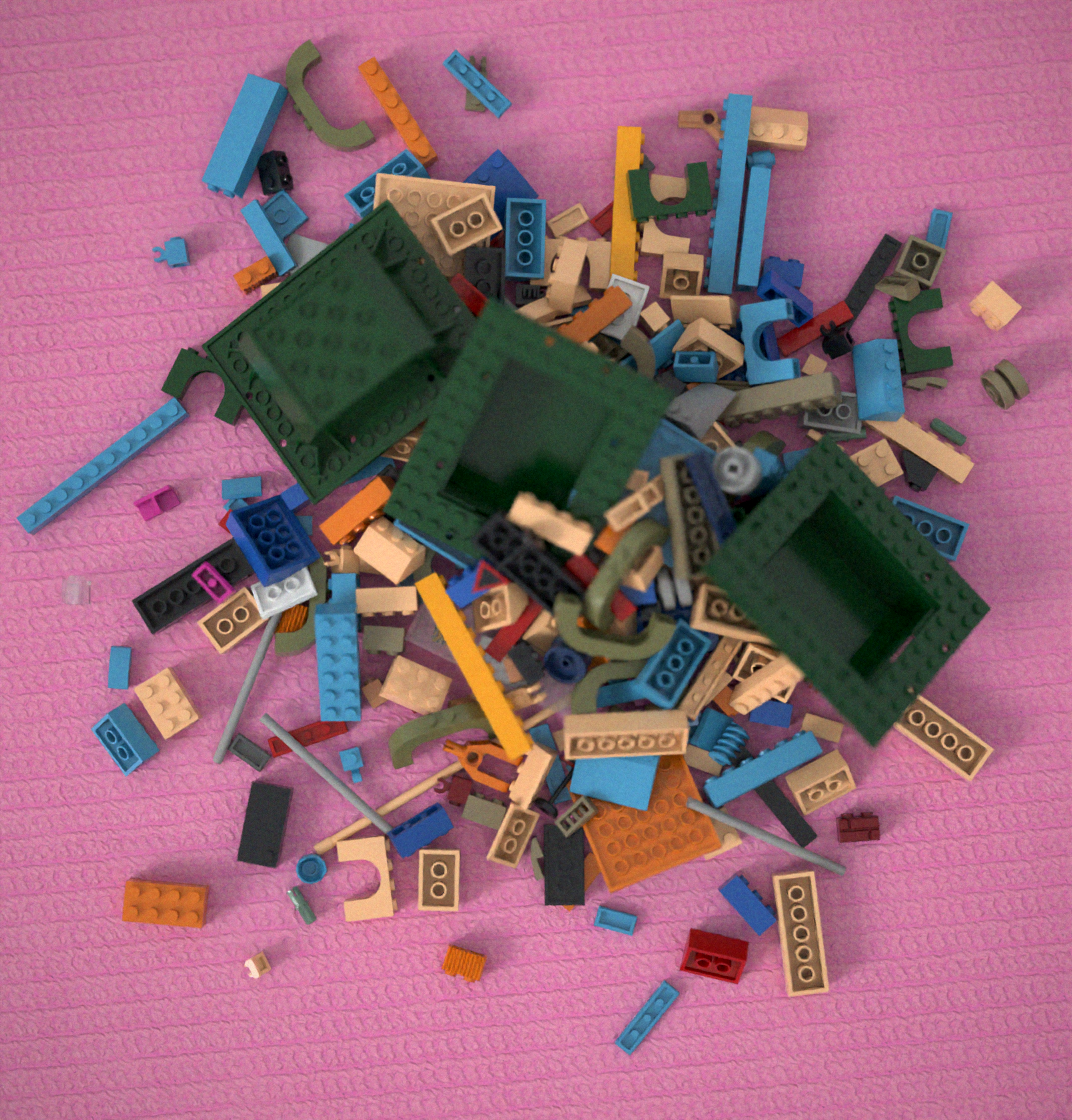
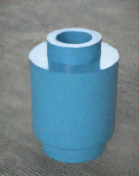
[746,150,775,171]

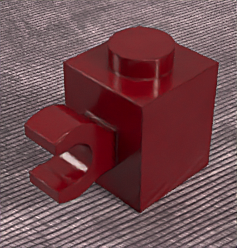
[434,775,473,807]

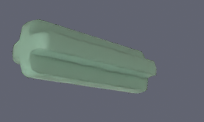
[930,418,967,446]

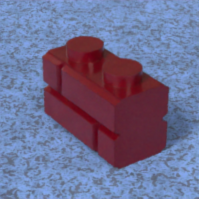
[836,812,880,843]

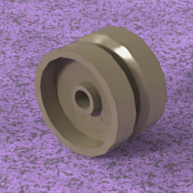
[980,359,1029,410]

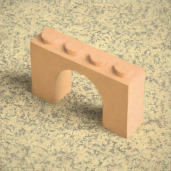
[637,174,690,258]
[530,236,611,292]
[337,834,398,922]

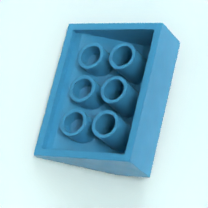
[569,755,662,811]

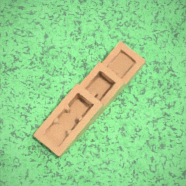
[518,285,592,323]
[605,474,664,532]

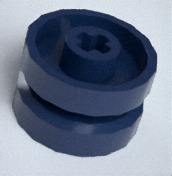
[544,634,594,684]

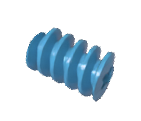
[709,722,750,765]

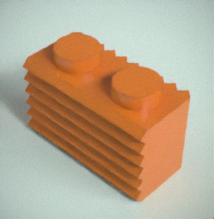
[233,256,279,295]
[274,604,309,634]
[442,944,487,983]

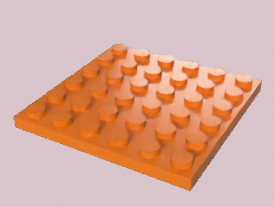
[566,754,722,894]

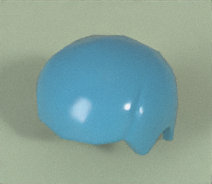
[296,853,327,884]

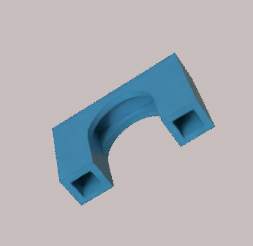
[739,298,801,386]

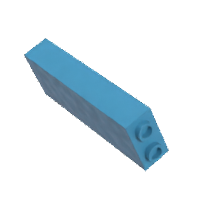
[201,73,289,199]
[734,164,771,293]

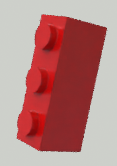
[680,928,749,984]

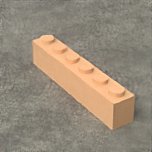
[862,414,974,485]
[728,655,803,715]

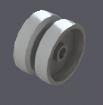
[712,447,762,495]
[655,566,693,612]

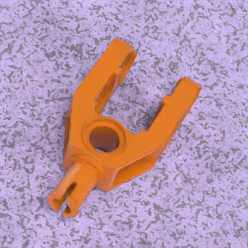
[443,739,524,793]

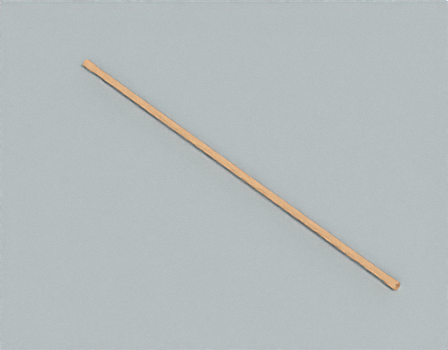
[314,680,609,856]

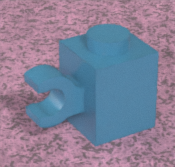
[152,237,191,269]
[339,746,365,783]

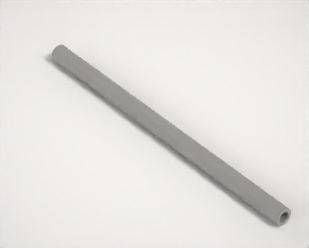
[213,611,283,764]
[260,713,394,836]
[686,797,846,876]

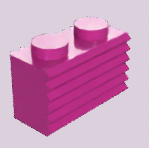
[192,562,236,604]

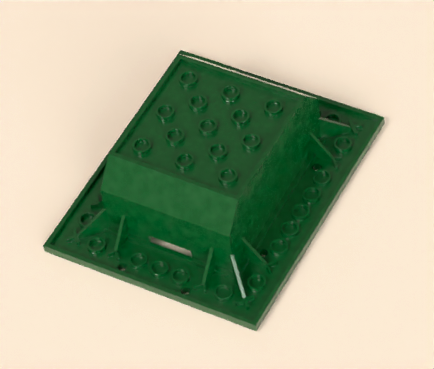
[202,199,486,505]
[383,296,676,567]
[701,433,991,749]

